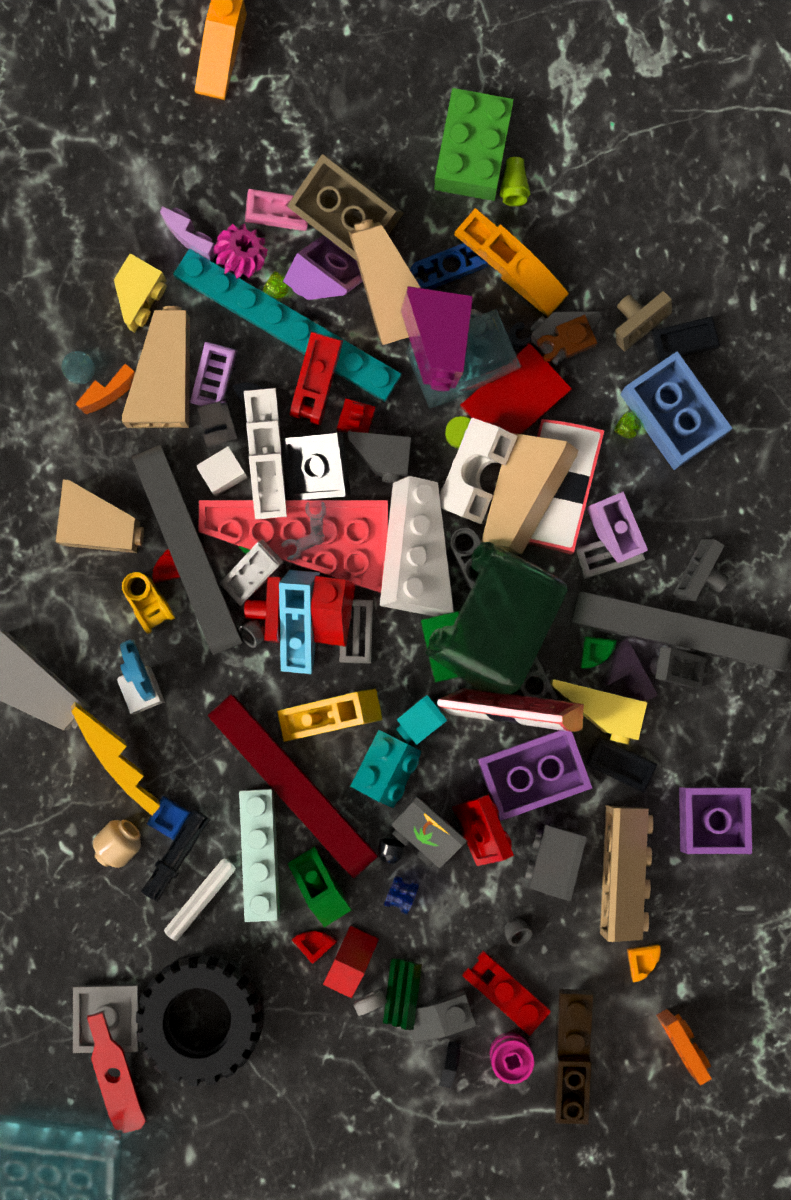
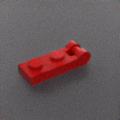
[290,332,343,425]
[462,950,551,1036]

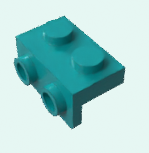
[350,730,422,808]

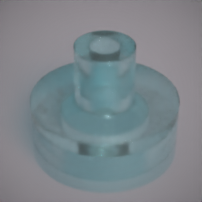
[61,351,95,384]

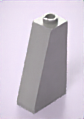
[0,630,91,731]

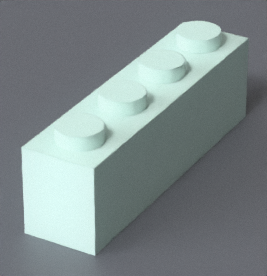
[239,788,280,922]

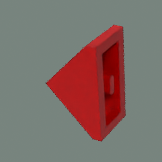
[323,925,379,998]

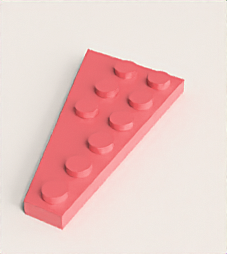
[198,500,388,593]

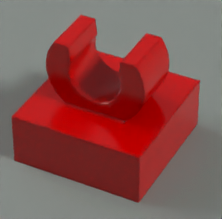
[337,398,376,433]

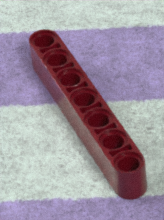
[208,694,378,879]

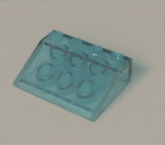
[0,1114,123,1200]

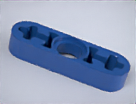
[410,243,489,290]

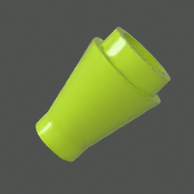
[500,157,530,207]

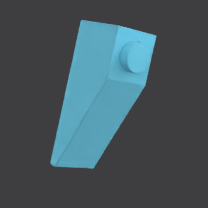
[279,570,320,674]

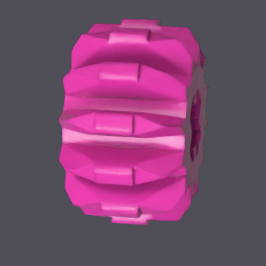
[213,223,268,279]

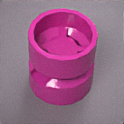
[489,1032,534,1084]

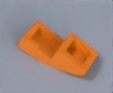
[75,364,135,414]

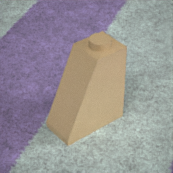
[56,479,144,553]

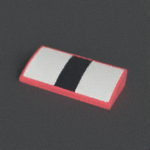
[528,419,604,555]
[438,688,584,732]

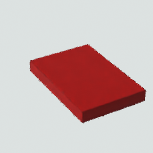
[460,344,572,434]

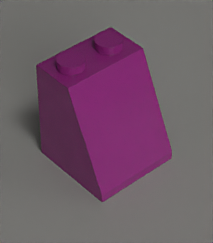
[401,286,473,391]

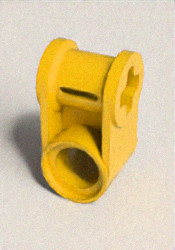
[122,572,175,634]

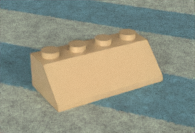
[600,805,653,942]

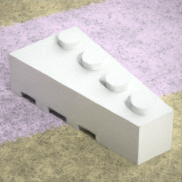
[380,476,453,617]

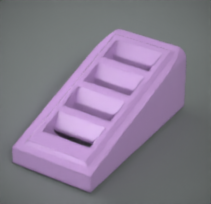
[190,342,238,406]

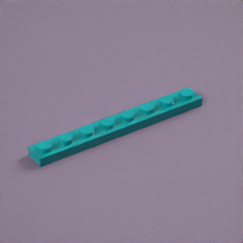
[173,249,401,402]

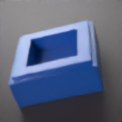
[146,796,191,840]

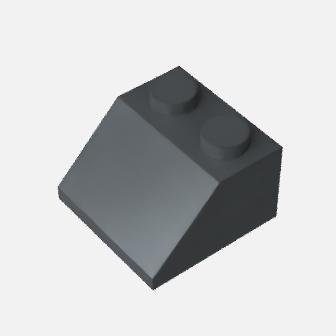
[524,824,587,901]

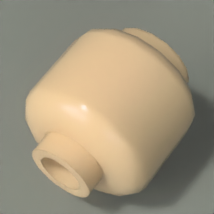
[93,820,141,868]

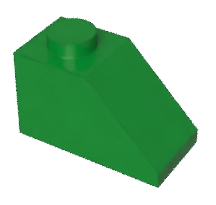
[287,846,351,927]

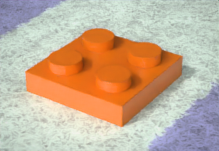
[656,1009,712,1086]

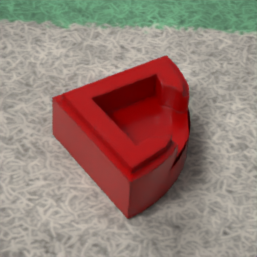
[152,549,180,584]
[291,930,337,964]

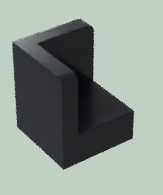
[198,399,238,447]

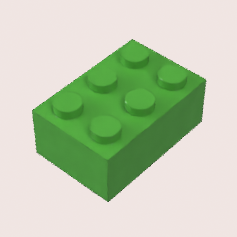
[434,88,514,201]

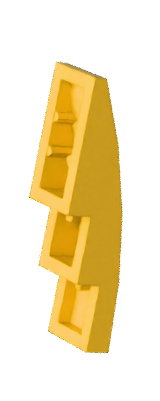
[71,702,160,816]

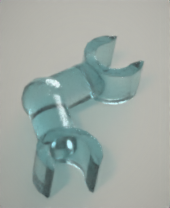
[281,501,327,561]

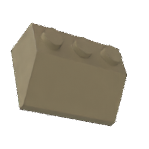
[287,154,404,261]

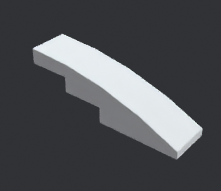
[244,388,287,519]

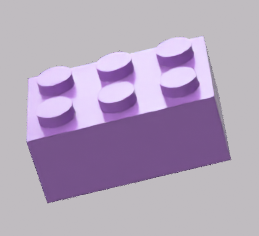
[477,730,592,821]

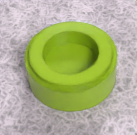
[445,416,471,449]

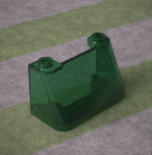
[425,542,567,694]

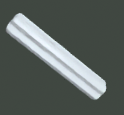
[164,859,236,941]

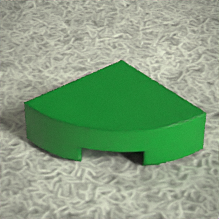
[581,636,617,669]

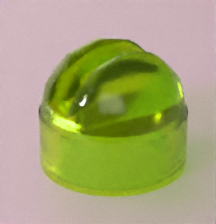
[262,271,289,299]
[614,411,641,439]

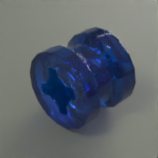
[383,875,419,915]

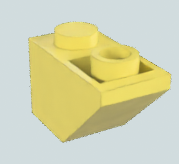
[114,254,167,333]

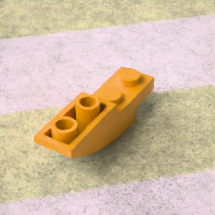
[454,208,569,317]

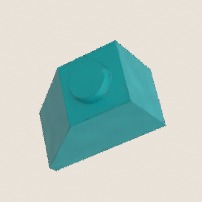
[396,695,447,745]

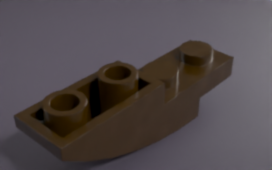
[555,989,593,1125]

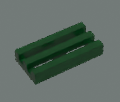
[383,958,422,1030]

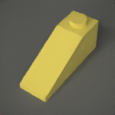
[550,679,647,745]

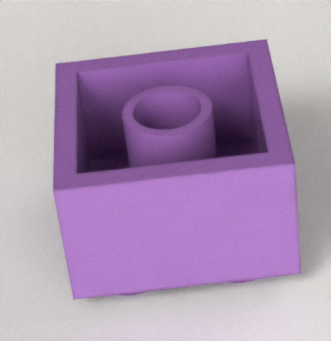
[679,787,752,854]

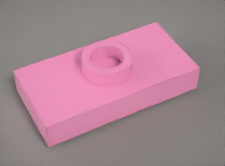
[245,189,308,231]

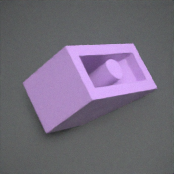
[586,492,648,563]

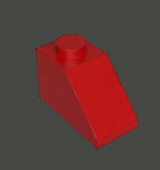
[310,576,356,647]

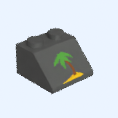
[391,795,466,868]

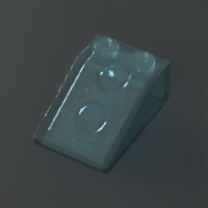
[406,309,521,409]

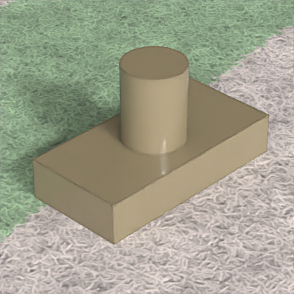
[615,291,672,352]

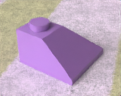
[283,235,363,300]

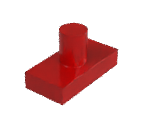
[244,577,282,643]

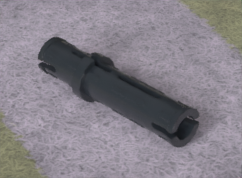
[141,809,210,902]

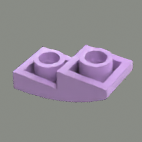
[160,206,216,262]

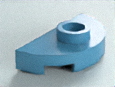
[120,639,156,702]

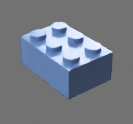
[620,351,733,470]

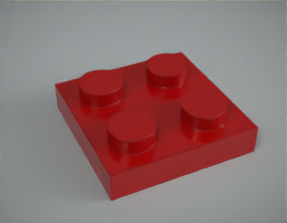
[452,794,514,866]

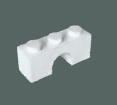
[440,418,518,524]

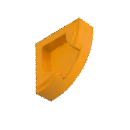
[627,944,661,983]

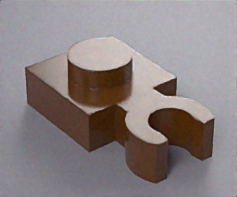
[537,314,597,362]

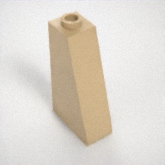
[348,219,421,345]
[122,306,190,428]
[481,433,578,557]

